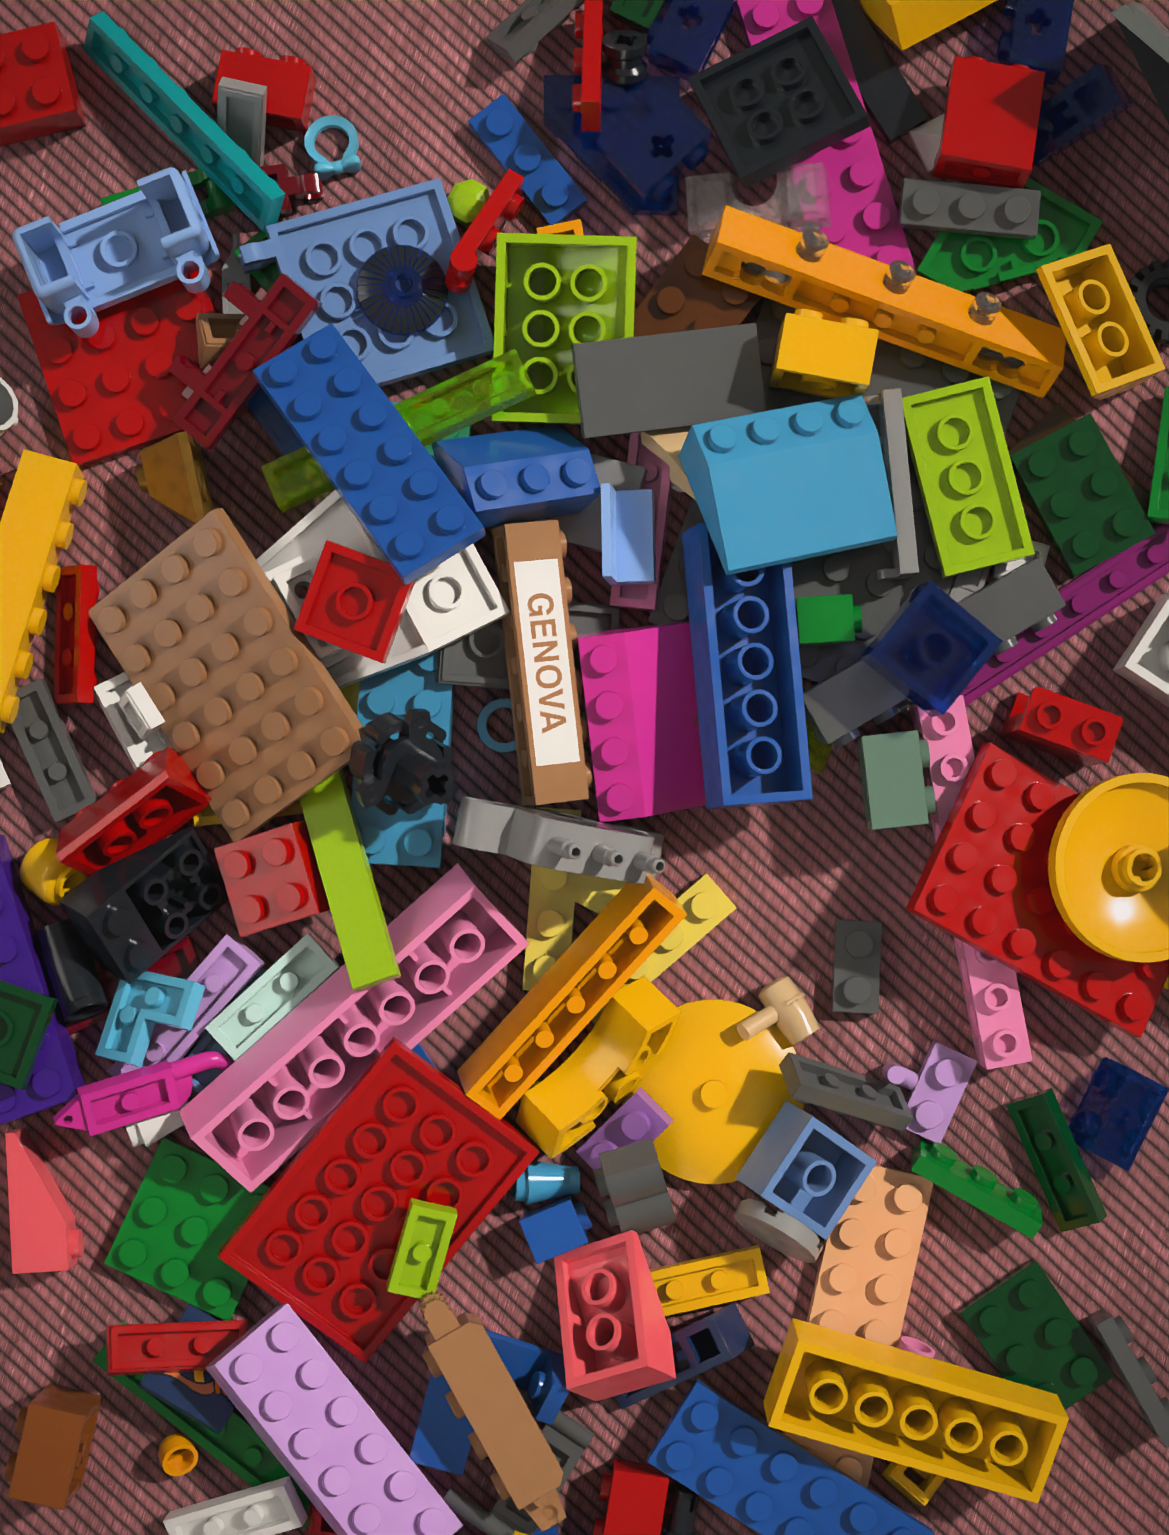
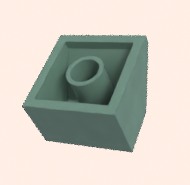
[857,730,936,831]

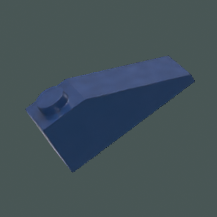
[616,1302,755,1409]

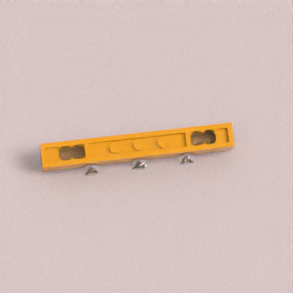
[702,205,1066,398]

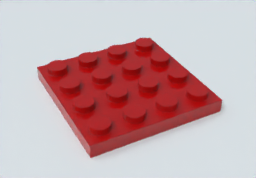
[17,271,249,468]

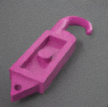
[53,1051,234,1137]

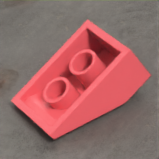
[554,1230,676,1401]

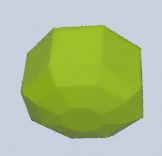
[447,179,490,228]

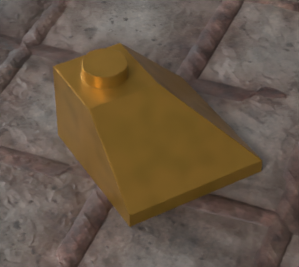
[136,431,214,525]

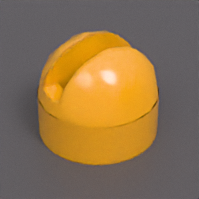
[158,1434,198,1476]

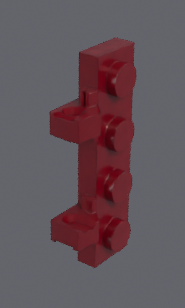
[167,273,323,450]

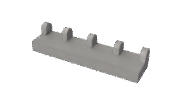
[863,388,919,581]

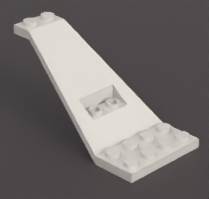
[93,490,510,771]

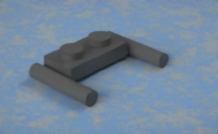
[443,1387,595,1535]

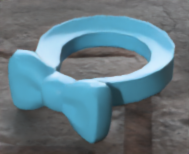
[304,115,361,181]
[477,698,516,753]

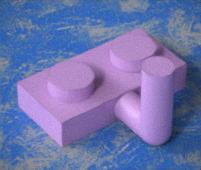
[882,1040,978,1143]

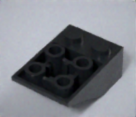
[59,827,229,984]

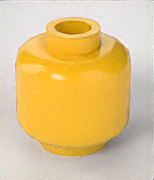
[20,838,89,906]

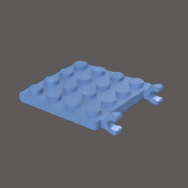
[239,178,494,387]

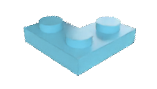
[95,971,206,1068]

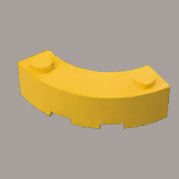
[516,976,681,1159]

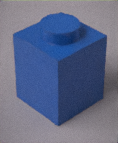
[519,1194,593,1264]

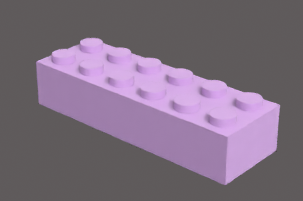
[205,1303,463,1535]

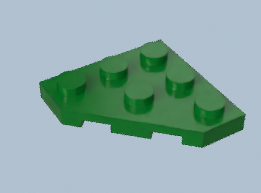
[916,177,1103,293]

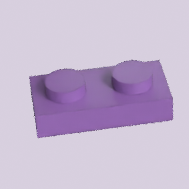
[576,1087,673,1170]

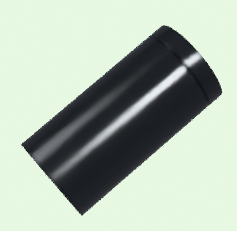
[34,919,109,1023]

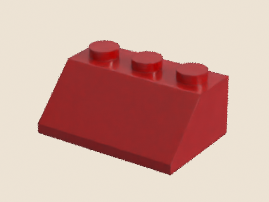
[55,747,212,875]

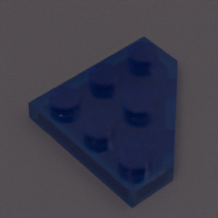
[543,75,680,216]

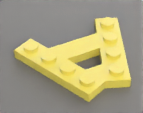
[522,807,736,1024]

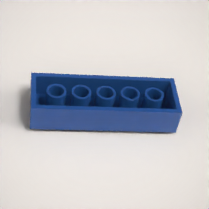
[682,523,813,810]

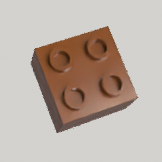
[4,1384,103,1510]

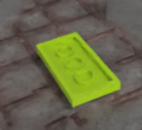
[902,376,1035,579]

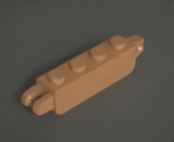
[419,1291,566,1532]

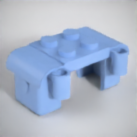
[12,167,220,338]

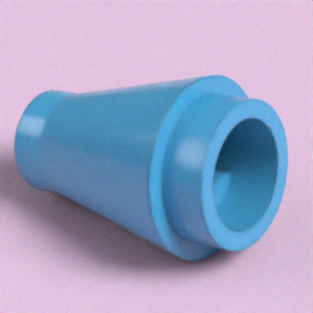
[512,1160,580,1205]

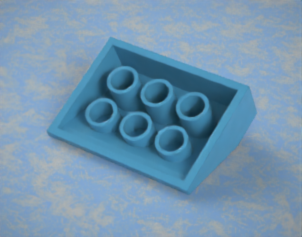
[678,393,898,576]

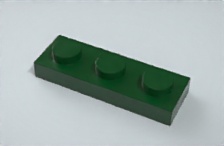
[1006,1088,1107,1232]

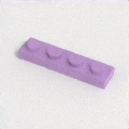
[107,933,265,1077]

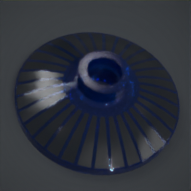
[356,245,448,336]

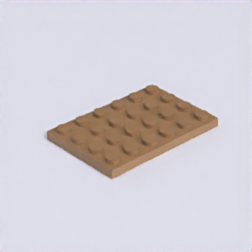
[88,508,375,842]

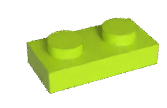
[386,1198,458,1299]

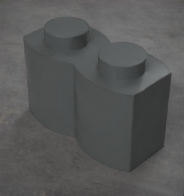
[593,1138,677,1234]

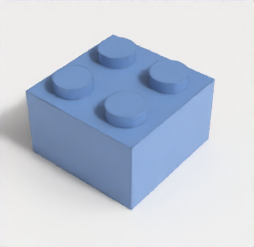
[735,1100,877,1240]

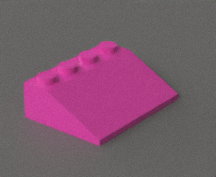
[577,621,706,822]

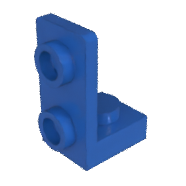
[485,1329,570,1425]

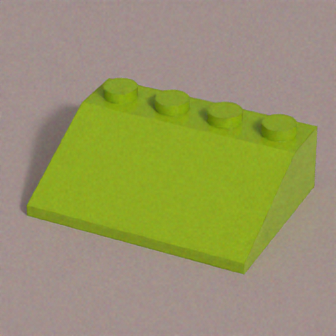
[492,233,637,425]

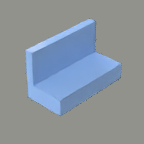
[601,483,656,586]

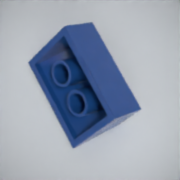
[432,425,601,527]

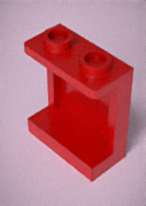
[932,56,1045,189]
[1000,687,1123,767]

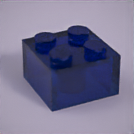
[859,580,1003,717]

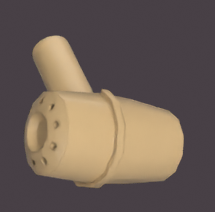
[737,976,820,1046]

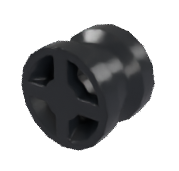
[602,30,647,84]

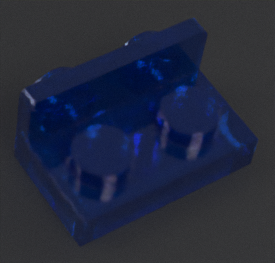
[1069,1057,1169,1171]

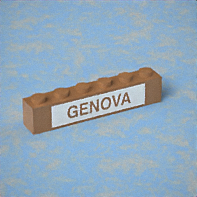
[492,520,593,805]

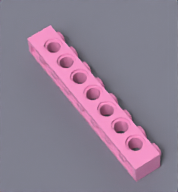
[909,695,1033,1070]

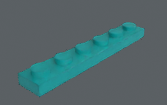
[83,11,286,232]

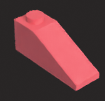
[5,1128,84,1274]

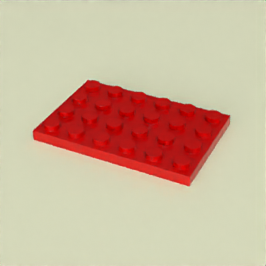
[906,742,1169,1038]
[218,1036,540,1363]

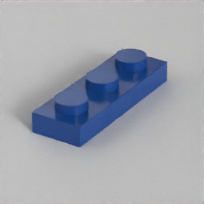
[468,93,587,226]

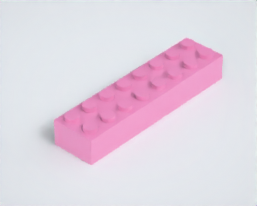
[179,863,529,1193]

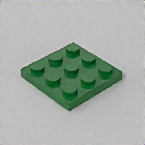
[104,1135,272,1321]

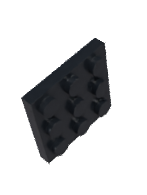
[688,16,870,189]

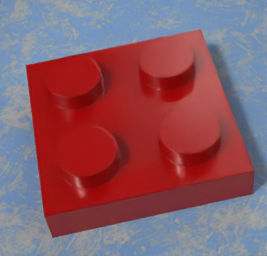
[294,540,416,663]

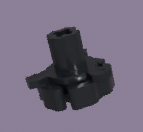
[349,708,458,815]

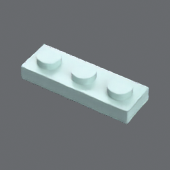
[205,933,341,1061]

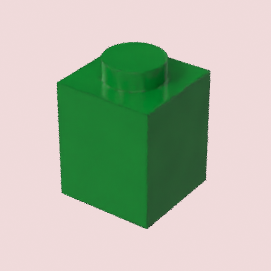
[795,594,862,648]

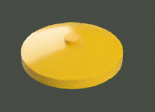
[1048,773,1169,963]
[622,999,804,1184]

